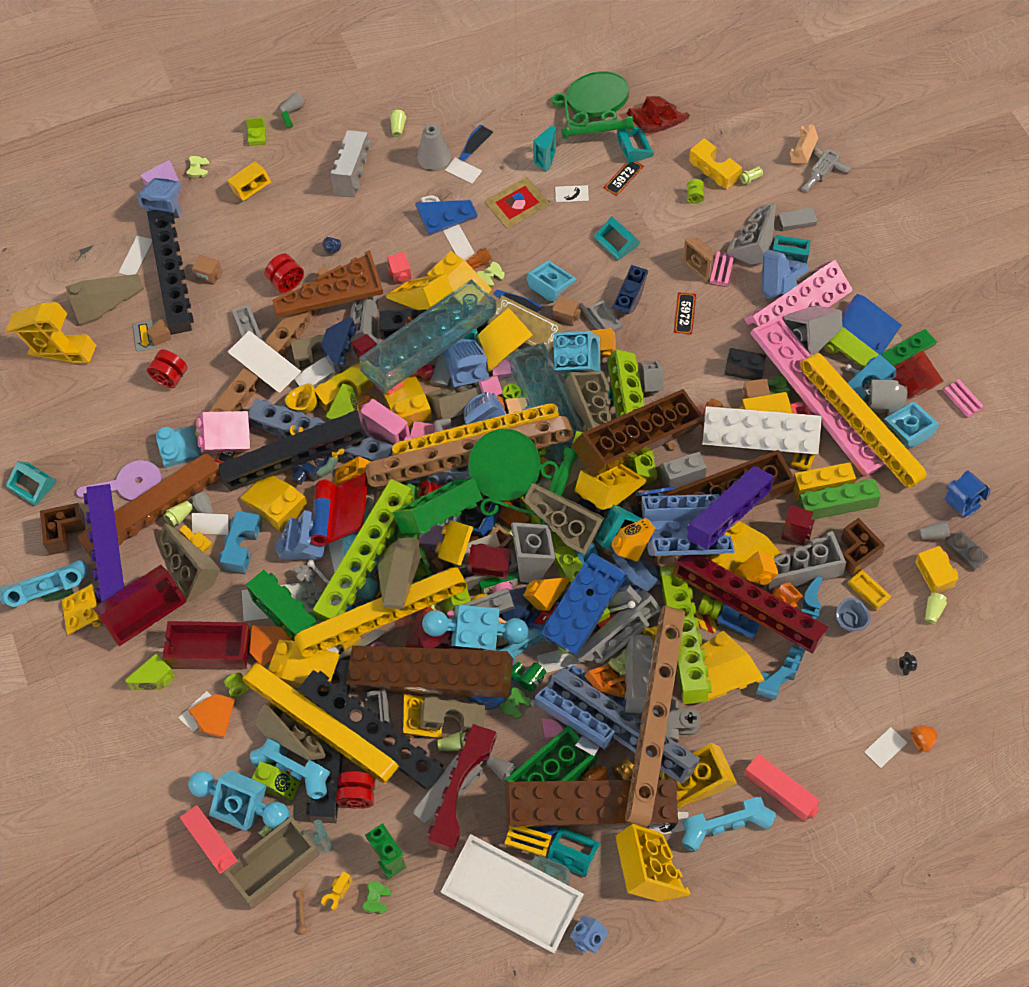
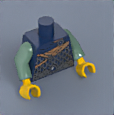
[290,425,344,485]

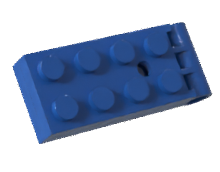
[541,553,627,657]

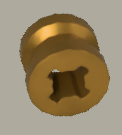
[611,757,634,780]

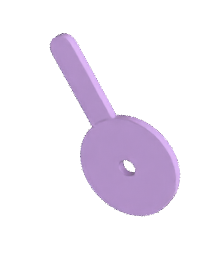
[76,460,162,501]

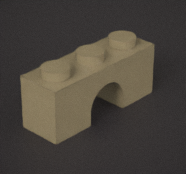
[291,335,351,369]
[419,697,485,733]

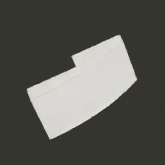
[294,357,335,387]

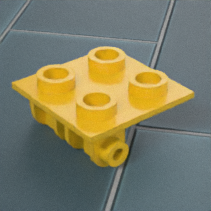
[61,584,102,635]
[403,694,442,739]

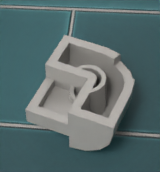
[867,380,907,416]

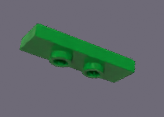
[881,329,937,368]

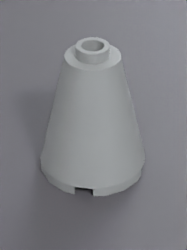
[417,124,451,171]

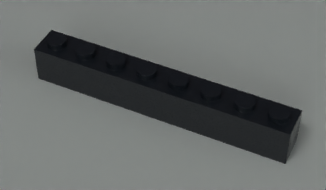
[219,410,369,491]

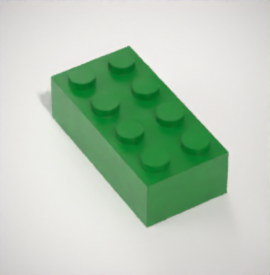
[393,478,483,535]
[246,569,318,641]
[506,726,597,783]

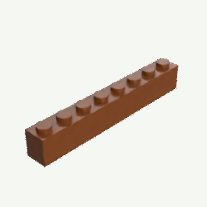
[77,452,221,559]

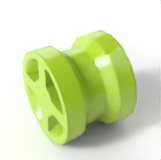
[502,384,521,403]
[224,673,249,698]

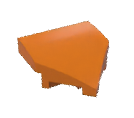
[249,625,292,667]
[584,664,626,698]
[188,694,235,739]

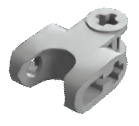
[654,699,701,743]

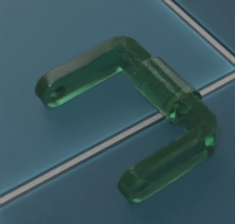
[41,588,74,602]

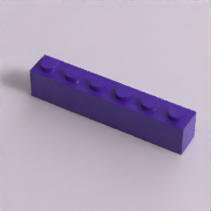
[687,466,774,550]
[83,484,125,602]

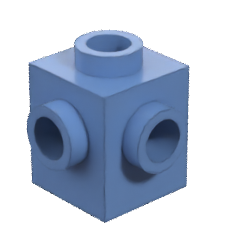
[569,915,609,954]

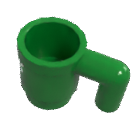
[511,662,546,693]

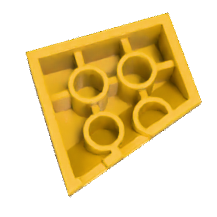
[706,521,781,581]
[700,631,764,701]
[615,824,691,902]

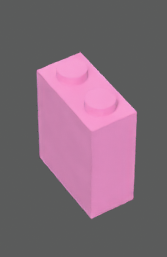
[360,399,410,445]
[196,411,250,453]

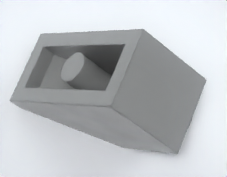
[641,360,664,394]

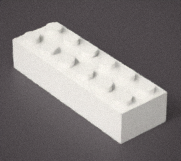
[703,406,822,454]

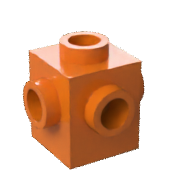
[770,582,803,609]

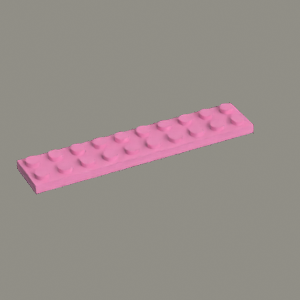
[750,316,886,477]

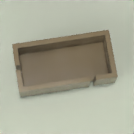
[224,816,320,910]

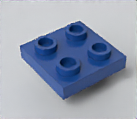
[716,604,761,641]

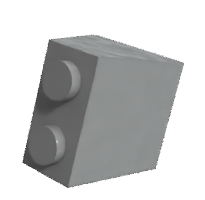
[783,305,842,355]
[655,452,707,493]
[511,522,555,583]

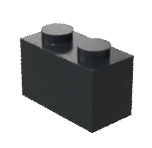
[725,348,766,380]

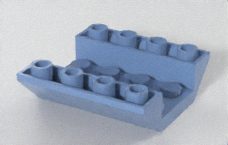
[642,494,735,556]
[535,665,637,750]

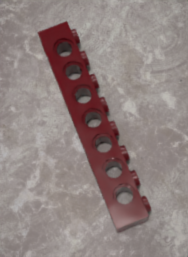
[673,554,828,654]

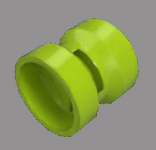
[686,179,704,204]
[698,595,724,620]

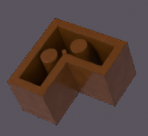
[40,503,86,555]
[841,518,885,577]

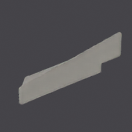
[350,295,378,358]
[576,590,662,663]
[413,745,492,825]

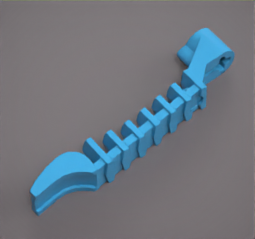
[756,576,823,700]

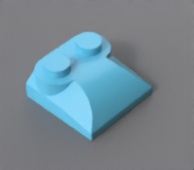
[526,260,576,301]
[884,401,939,448]
[156,425,201,468]

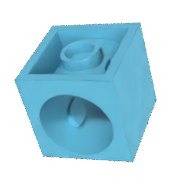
[554,331,600,375]

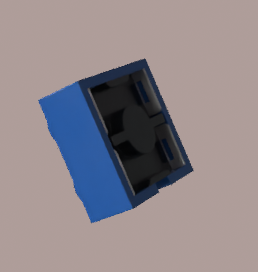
[448,498,502,538]

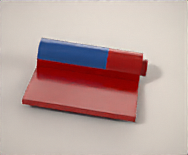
[309,472,368,546]

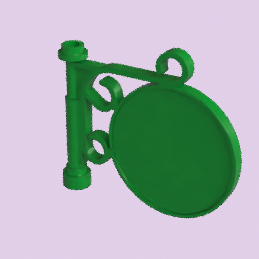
[552,71,634,140]
[468,429,579,529]

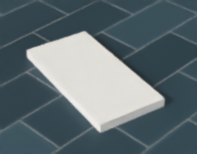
[441,834,584,954]

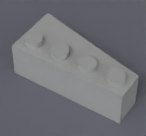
[330,130,371,198]
[765,531,846,592]
[625,635,665,714]

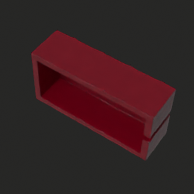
[93,565,187,647]
[162,621,251,669]

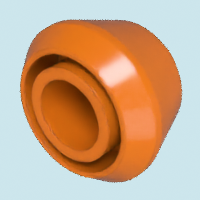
[910,725,938,752]
[582,766,609,781]

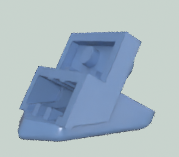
[137,178,181,218]
[762,250,809,300]
[444,339,489,387]
[464,392,507,424]
[275,510,325,560]
[612,552,661,594]

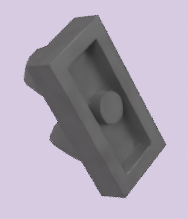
[945,530,989,572]

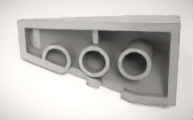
[727,202,776,265]

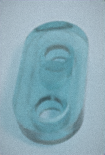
[530,856,571,885]

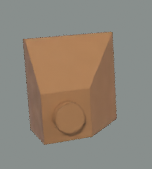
[683,238,713,282]

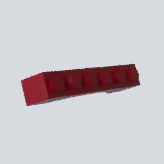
[426,724,497,854]

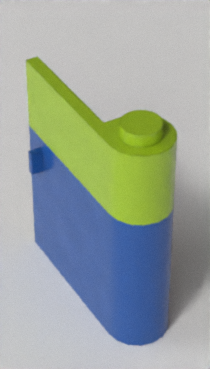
[823,294,902,369]

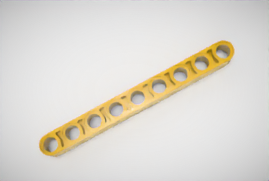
[800,353,927,488]
[392,404,559,455]
[294,567,467,657]
[242,663,399,784]

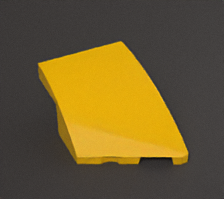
[477,308,533,372]

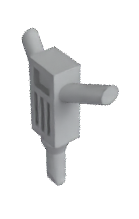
[801,146,852,193]

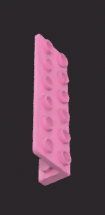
[744,260,852,326]

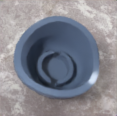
[836,597,871,632]

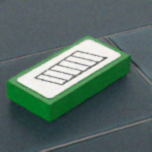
[480,571,520,595]

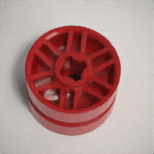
[264,253,304,293]
[146,349,188,389]
[336,771,376,809]

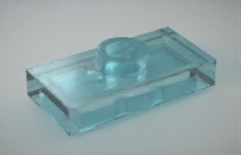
[313,819,333,853]

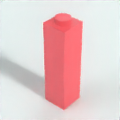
[744,754,820,822]
[179,805,238,874]

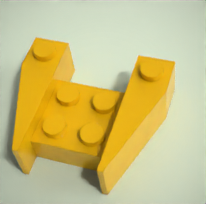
[5,302,97,363]

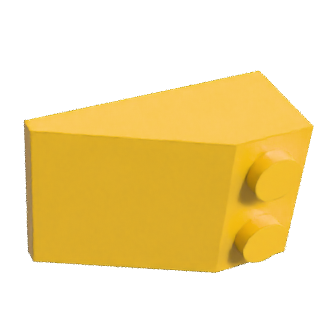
[427,251,492,307]
[386,273,453,311]
[382,375,432,427]
[574,464,646,510]
[240,475,308,533]
[435,520,473,566]
[268,639,340,692]
[659,743,737,809]

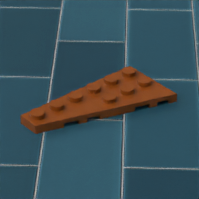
[272,250,383,318]

